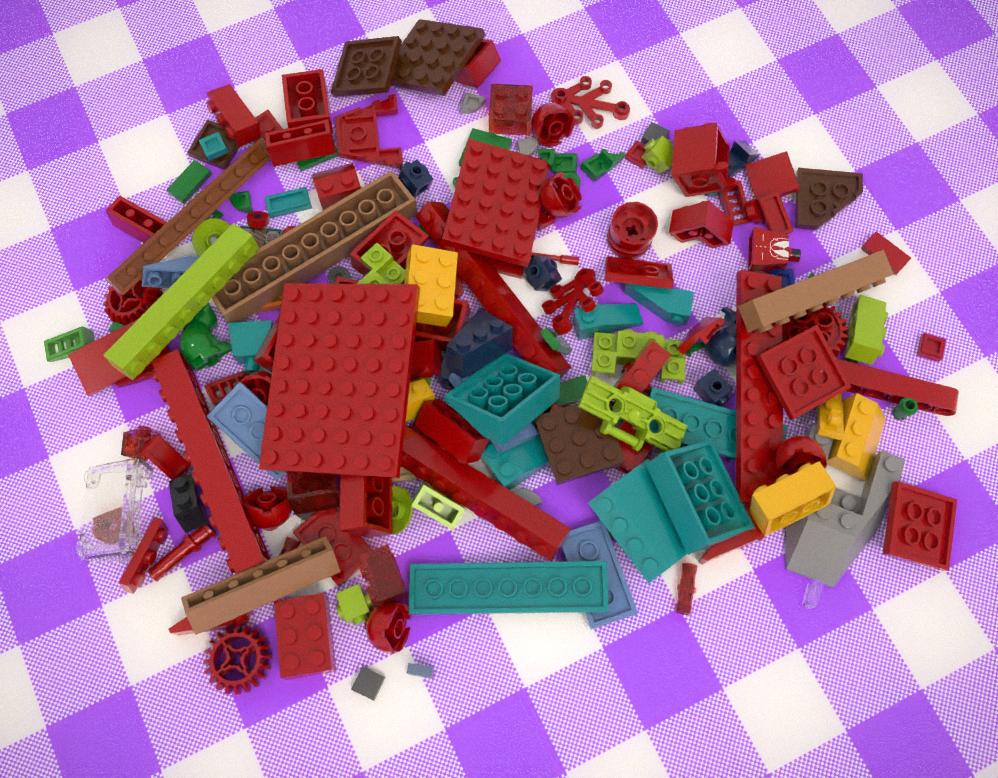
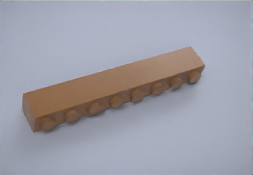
[738,250,894,333]

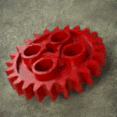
[782,302,849,357]

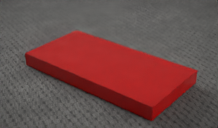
[68,319,172,396]

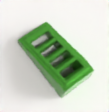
[44,326,95,362]

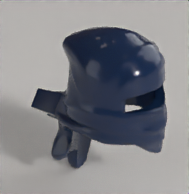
[702,307,736,367]

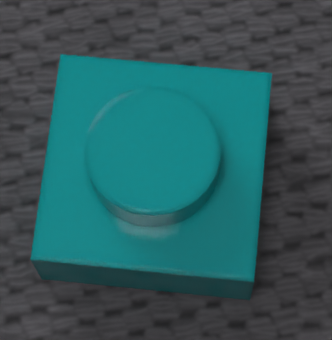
[199,132,228,161]

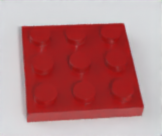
[756,324,851,420]
[883,481,958,571]

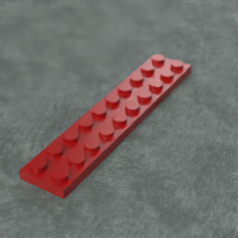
[736,270,783,504]

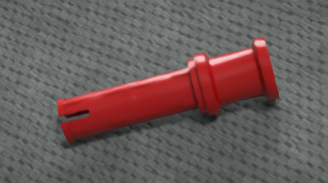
[147,524,218,582]

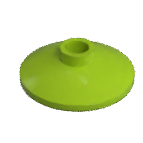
[192,218,231,256]
[392,486,413,535]

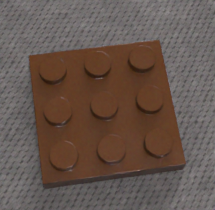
[331,36,402,97]
[534,403,626,485]

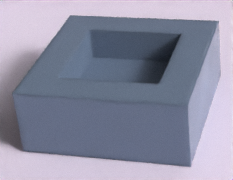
[406,663,435,679]

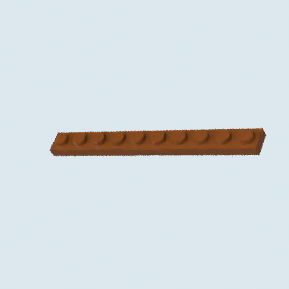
[105,138,270,296]

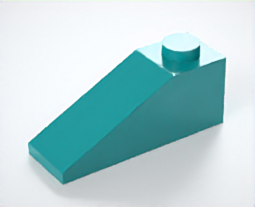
[624,283,694,326]
[573,304,644,340]

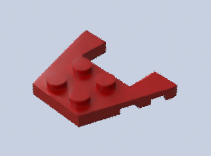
[335,94,403,168]

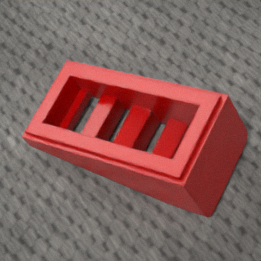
[717,180,752,226]
[204,370,249,407]

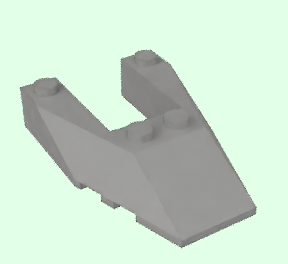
[785,424,906,588]

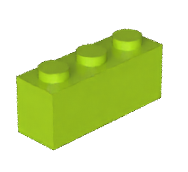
[845,294,889,365]

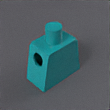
[228,320,273,374]

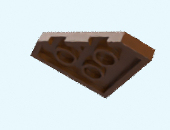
[795,167,863,230]

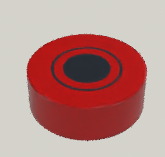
[246,211,269,228]

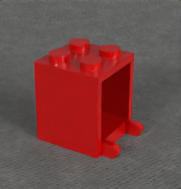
[672,122,737,197]

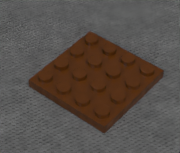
[390,19,486,96]

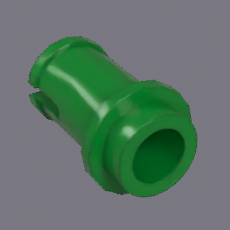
[892,398,918,420]

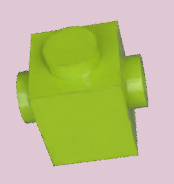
[641,136,673,174]
[336,584,374,626]

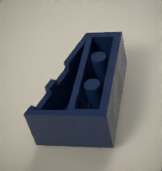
[446,308,513,379]

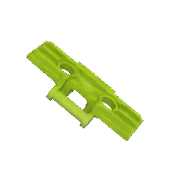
[578,376,688,452]

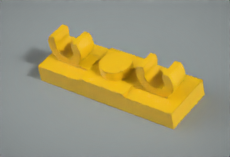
[816,393,844,440]

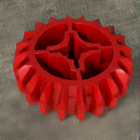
[103,278,164,325]
[203,625,273,695]

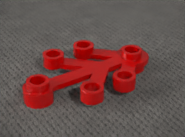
[551,76,630,129]
[541,268,604,335]

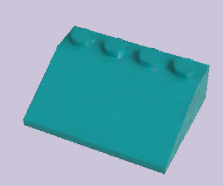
[444,353,560,445]
[454,409,549,490]
[645,440,755,555]
[588,459,687,583]

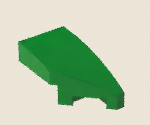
[537,149,578,174]
[580,149,626,182]

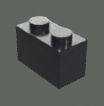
[168,472,209,533]

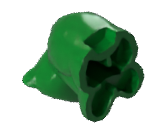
[180,303,232,371]

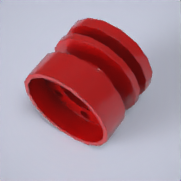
[606,201,658,259]

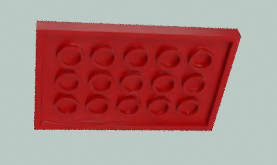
[441,139,550,267]

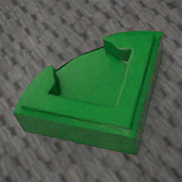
[229,191,253,213]

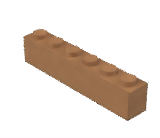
[181,536,340,635]

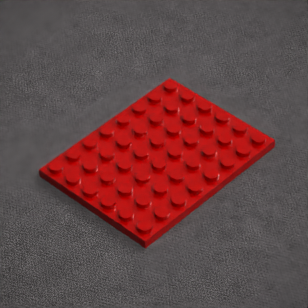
[259,283,420,479]

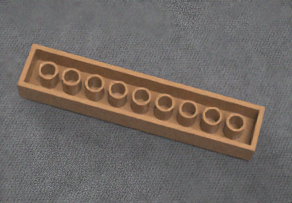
[211,170,418,323]

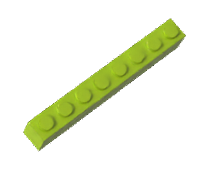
[103,224,259,380]

